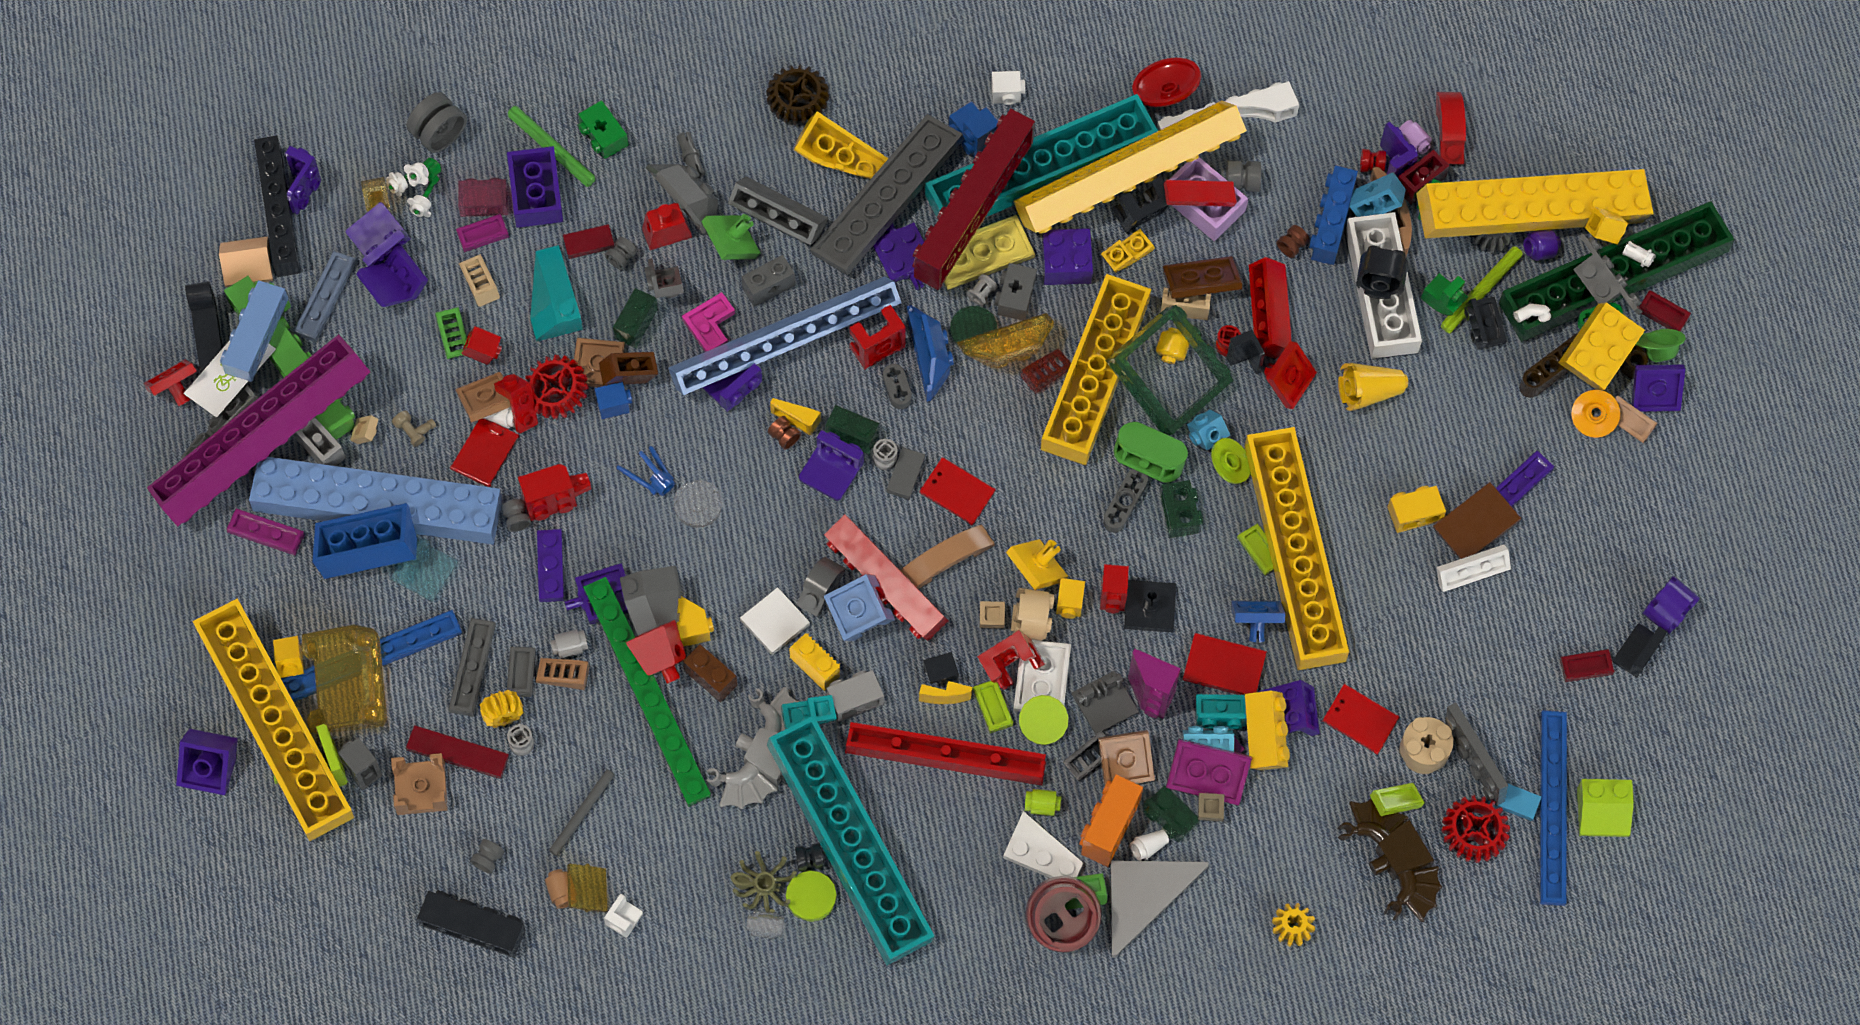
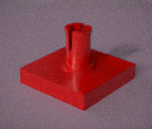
[1264,341,1317,409]
[143,359,197,406]

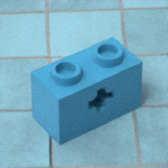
[1349,172,1406,217]

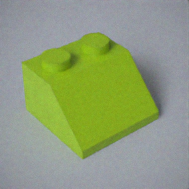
[1577,779,1634,837]

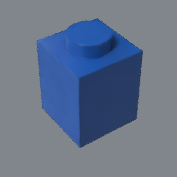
[594,382,633,419]

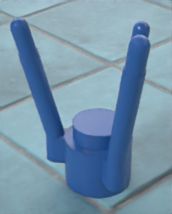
[616,446,675,496]

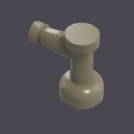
[392,410,436,447]

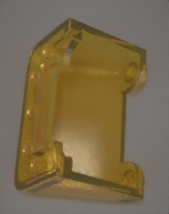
[301,625,387,734]

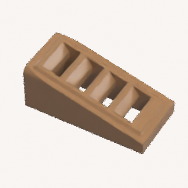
[536,658,590,690]

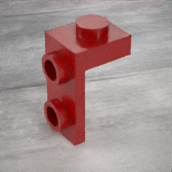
[494,374,538,433]

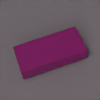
[456,214,509,252]

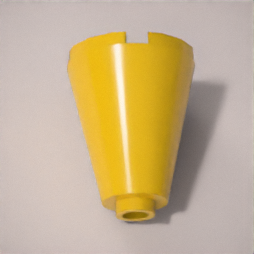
[1338,363,1408,411]

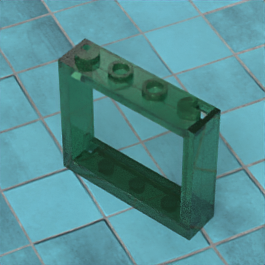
[1105,305,1234,435]

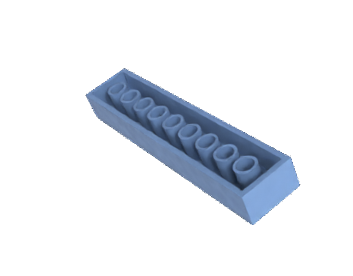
[249,457,503,545]

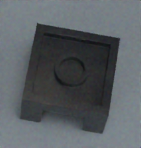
[1112,176,1171,233]

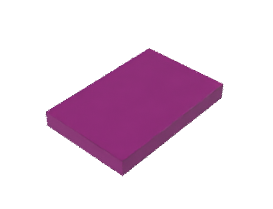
[1166,738,1252,806]

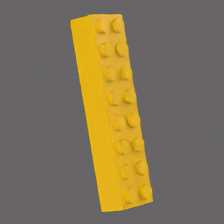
[1040,274,1151,465]

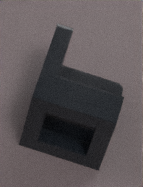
[923,652,959,684]

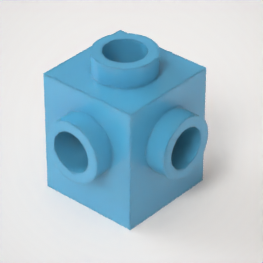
[1187,410,1230,450]

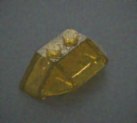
[957,313,1054,368]

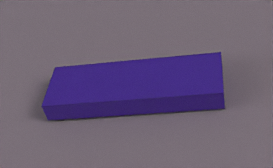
[1496,451,1555,507]

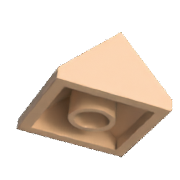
[219,236,273,287]

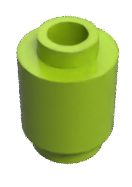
[1024,789,1061,816]

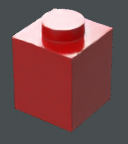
[461,326,502,365]

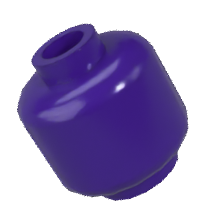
[1523,230,1561,261]

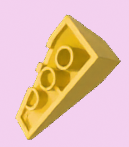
[794,111,889,179]

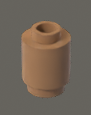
[545,869,576,909]

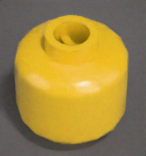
[1156,327,1190,365]

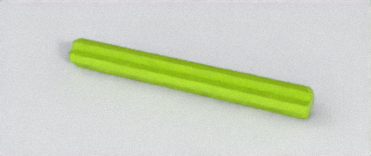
[1441,246,1523,333]

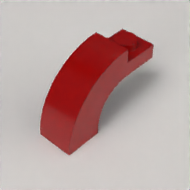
[1436,92,1466,164]

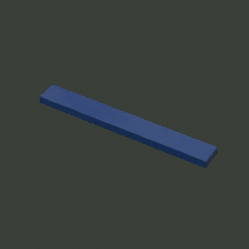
[281,610,462,702]
[1540,710,1567,906]

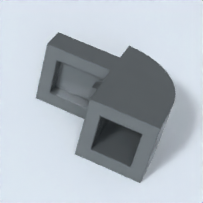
[796,557,846,617]

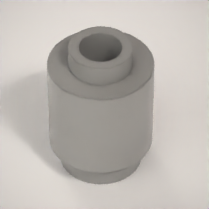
[550,629,588,659]

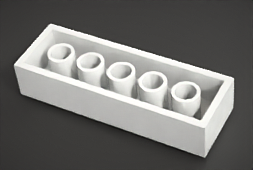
[1345,212,1422,359]

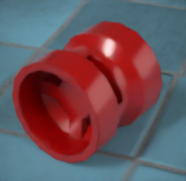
[1360,149,1386,173]
[1216,325,1241,357]

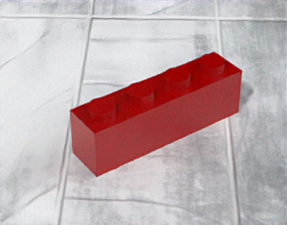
[1248,257,1292,359]

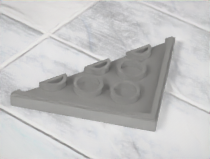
[1111,861,1208,958]

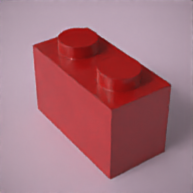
[1100,564,1129,613]

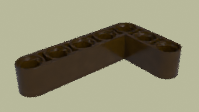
[1519,332,1648,398]

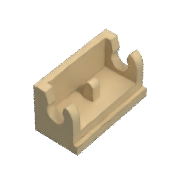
[1160,287,1211,320]

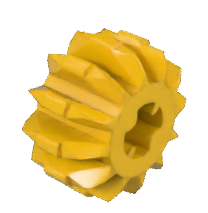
[480,690,524,728]
[1272,903,1315,947]

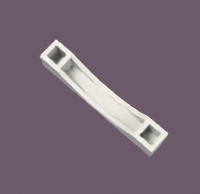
[1157,81,1299,131]

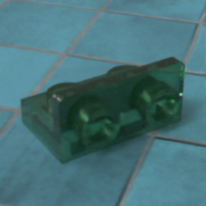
[1143,785,1200,843]

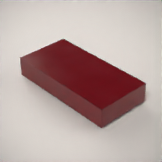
[563,224,615,259]
[1639,290,1691,332]
[1559,649,1615,683]

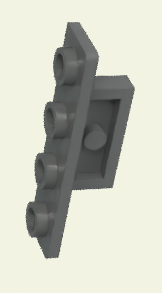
[1573,234,1642,315]

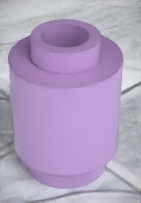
[1399,120,1432,154]

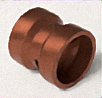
[1276,225,1310,258]
[767,416,801,450]

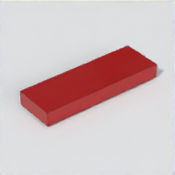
[1164,180,1237,207]

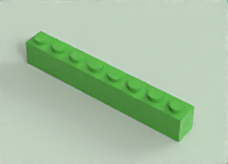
[224,276,355,440]

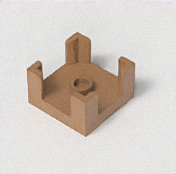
[391,753,448,815]

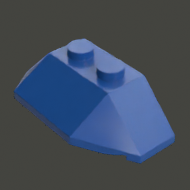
[907,305,954,401]

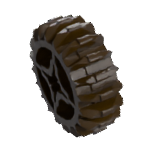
[766,64,829,126]

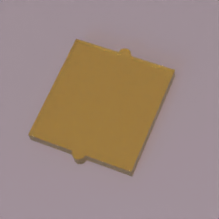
[567,863,607,913]

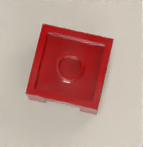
[849,304,906,370]
[977,630,1045,690]

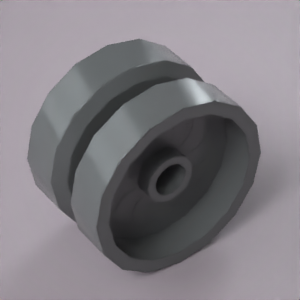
[406,92,467,153]

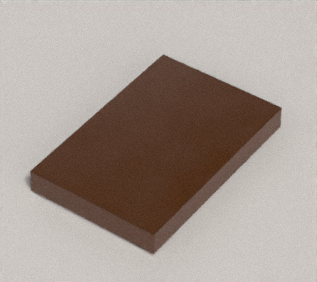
[1162,256,1242,299]
[1433,482,1521,559]

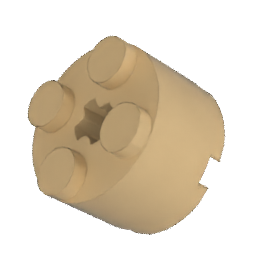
[1011,588,1054,641]
[1399,717,1453,774]

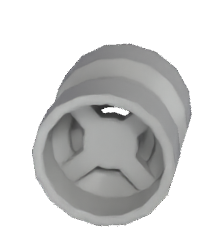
[873,439,898,470]
[507,724,534,756]

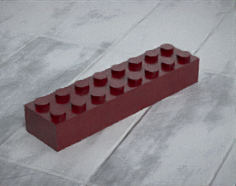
[912,108,1035,291]

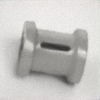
[966,274,998,306]

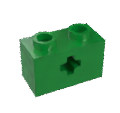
[577,100,629,159]

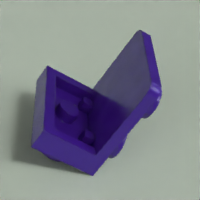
[285,146,321,215]
[356,246,428,307]
[702,363,762,412]
[799,430,864,501]

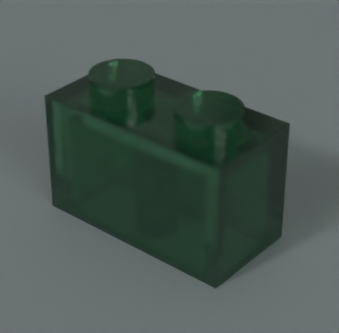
[613,288,658,349]
[825,405,880,455]

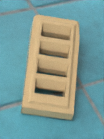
[459,254,500,307]

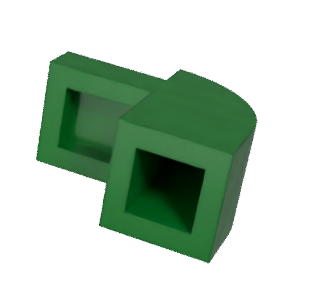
[1420,273,1468,316]

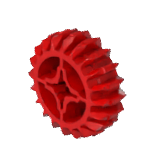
[525,354,589,420]
[1441,795,1510,863]

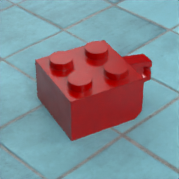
[518,464,591,521]

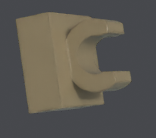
[1198,793,1224,821]

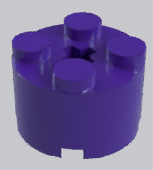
[1642,575,1700,634]

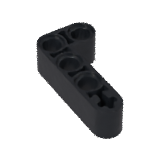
[185,281,223,374]

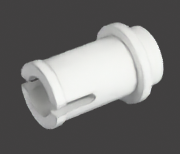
[1623,241,1655,267]

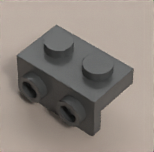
[644,258,684,298]

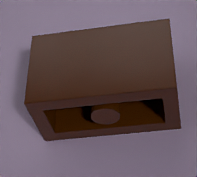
[599,352,659,386]
[683,644,737,703]

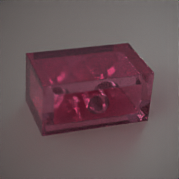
[458,178,508,217]

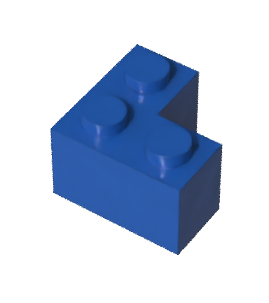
[949,101,998,158]

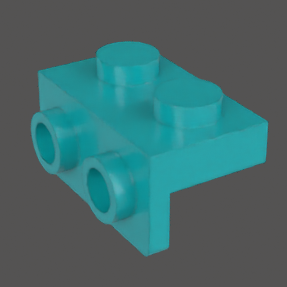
[1195,694,1247,729]

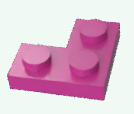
[682,292,735,352]

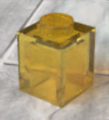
[361,177,390,212]

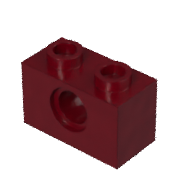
[1398,150,1450,205]

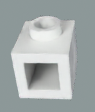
[991,71,1025,105]

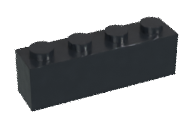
[417,890,526,958]

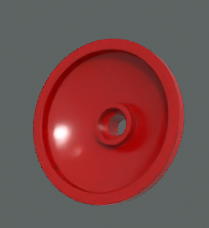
[1132,58,1201,107]

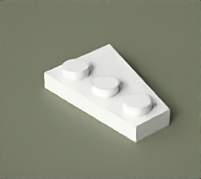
[1003,811,1083,878]

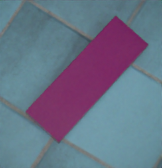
[226,508,305,556]

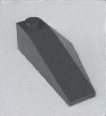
[181,383,260,459]
[620,566,681,675]

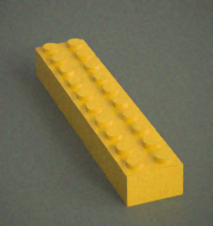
[1013,100,1247,234]
[1416,169,1653,239]
[1244,427,1349,670]
[192,598,355,842]

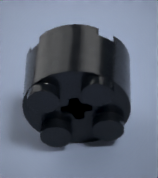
[1356,245,1408,299]

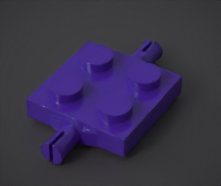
[873,222,924,290]
[564,563,629,625]

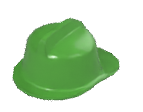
[1636,329,1686,363]

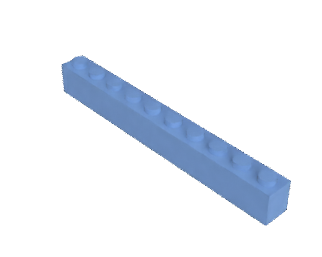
[668,276,901,395]

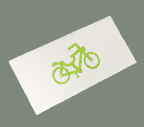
[183,341,276,417]

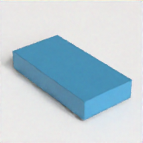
[1485,783,1541,821]

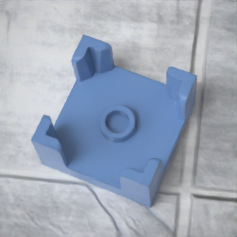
[824,574,895,641]

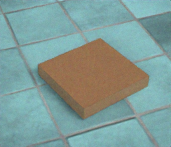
[571,338,625,387]
[455,372,511,423]
[1098,730,1155,787]

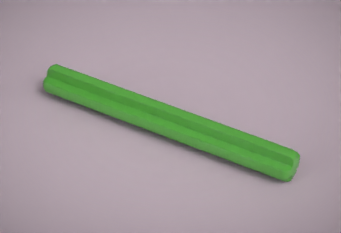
[508,106,595,187]

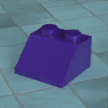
[176,728,238,795]

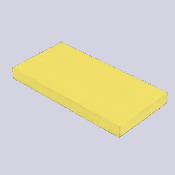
[944,215,1035,290]

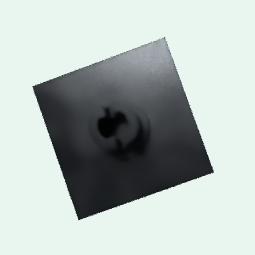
[1124,580,1176,633]

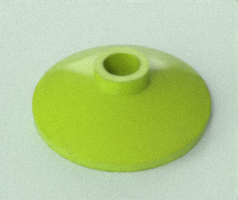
[1211,438,1250,484]

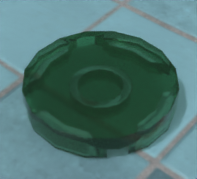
[950,306,997,352]

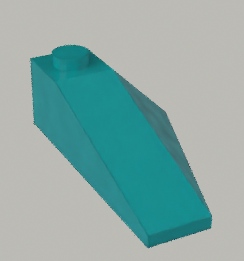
[530,245,583,342]

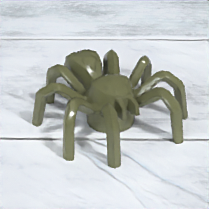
[731,851,797,915]

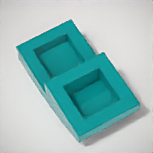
[781,695,837,729]

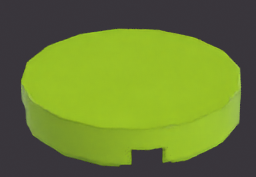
[1019,695,1069,745]
[786,871,837,922]

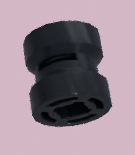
[795,843,824,872]

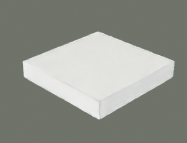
[740,587,810,655]

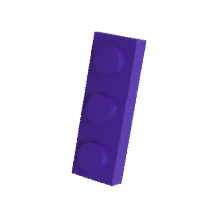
[537,529,564,602]

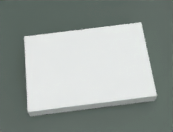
[1013,640,1071,712]

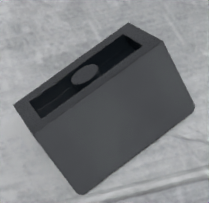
[1227,330,1265,374]
[1613,623,1667,678]

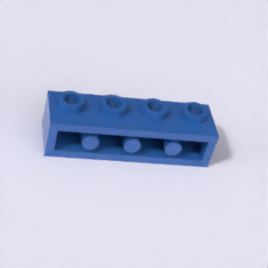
[1309,165,1358,265]

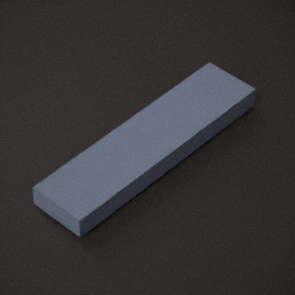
[294,251,356,342]

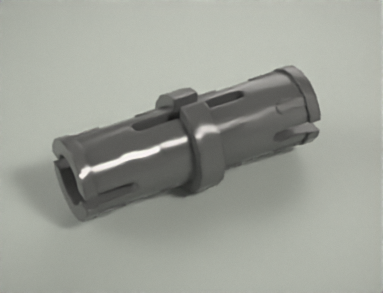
[677,132,705,178]

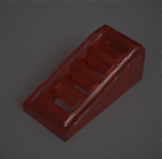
[1020,348,1071,394]

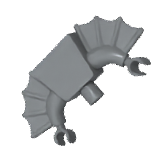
[706,687,800,809]

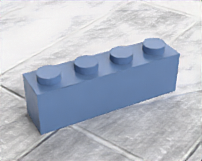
[220,280,288,382]

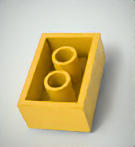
[1558,302,1645,390]

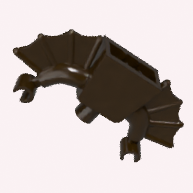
[1337,798,1442,922]

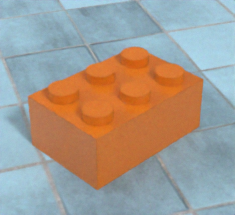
[1079,775,1143,867]

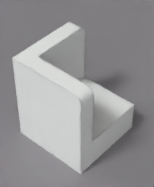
[604,894,643,938]

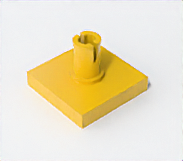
[1006,539,1068,590]

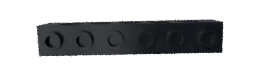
[254,135,301,277]

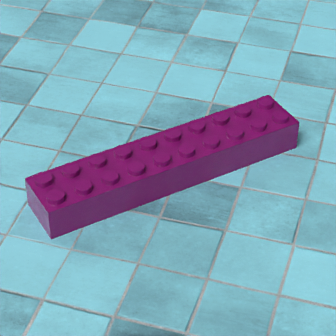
[147,334,370,527]

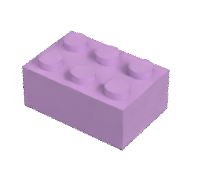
[1169,157,1248,241]

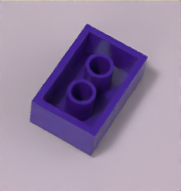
[507,146,564,228]

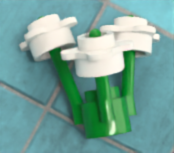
[386,158,441,217]

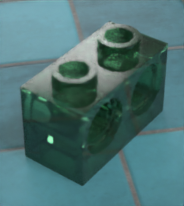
[1160,480,1203,538]

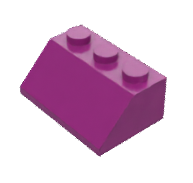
[1128,648,1181,719]

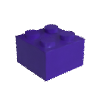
[1042,229,1093,285]

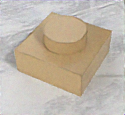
[350,415,379,444]
[980,601,1005,628]

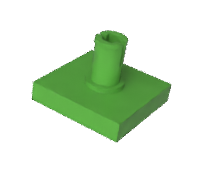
[701,214,761,260]

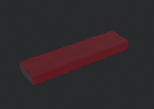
[406,725,509,779]

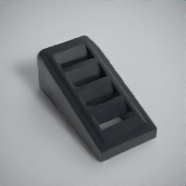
[1063,731,1106,782]

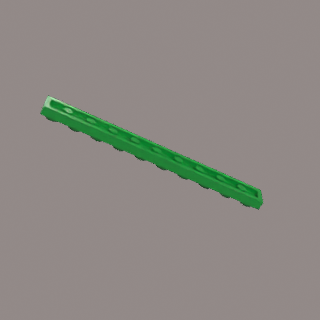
[583,577,711,807]

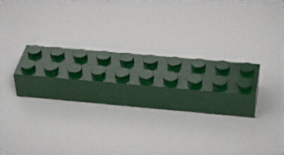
[1499,201,1735,342]

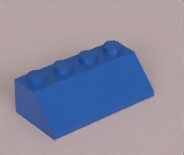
[312,503,417,579]

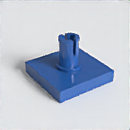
[1231,601,1285,642]

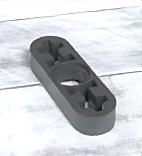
[1103,469,1148,533]

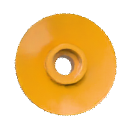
[1571,389,1620,438]

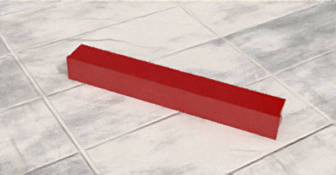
[845,722,1046,786]

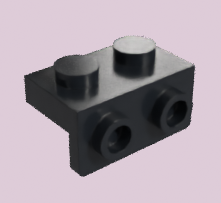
[1464,296,1507,350]

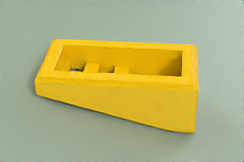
[770,398,821,435]

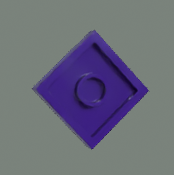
[1631,364,1686,412]

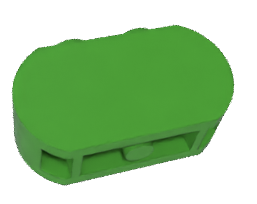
[1113,422,1188,483]

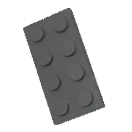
[1445,702,1508,807]

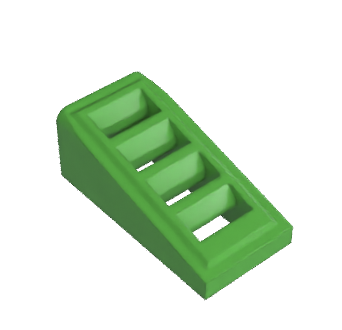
[435,307,467,359]

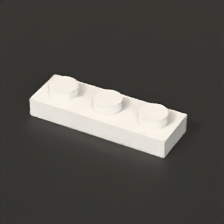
[1436,545,1511,592]

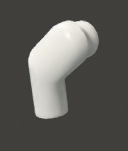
[1513,304,1551,323]

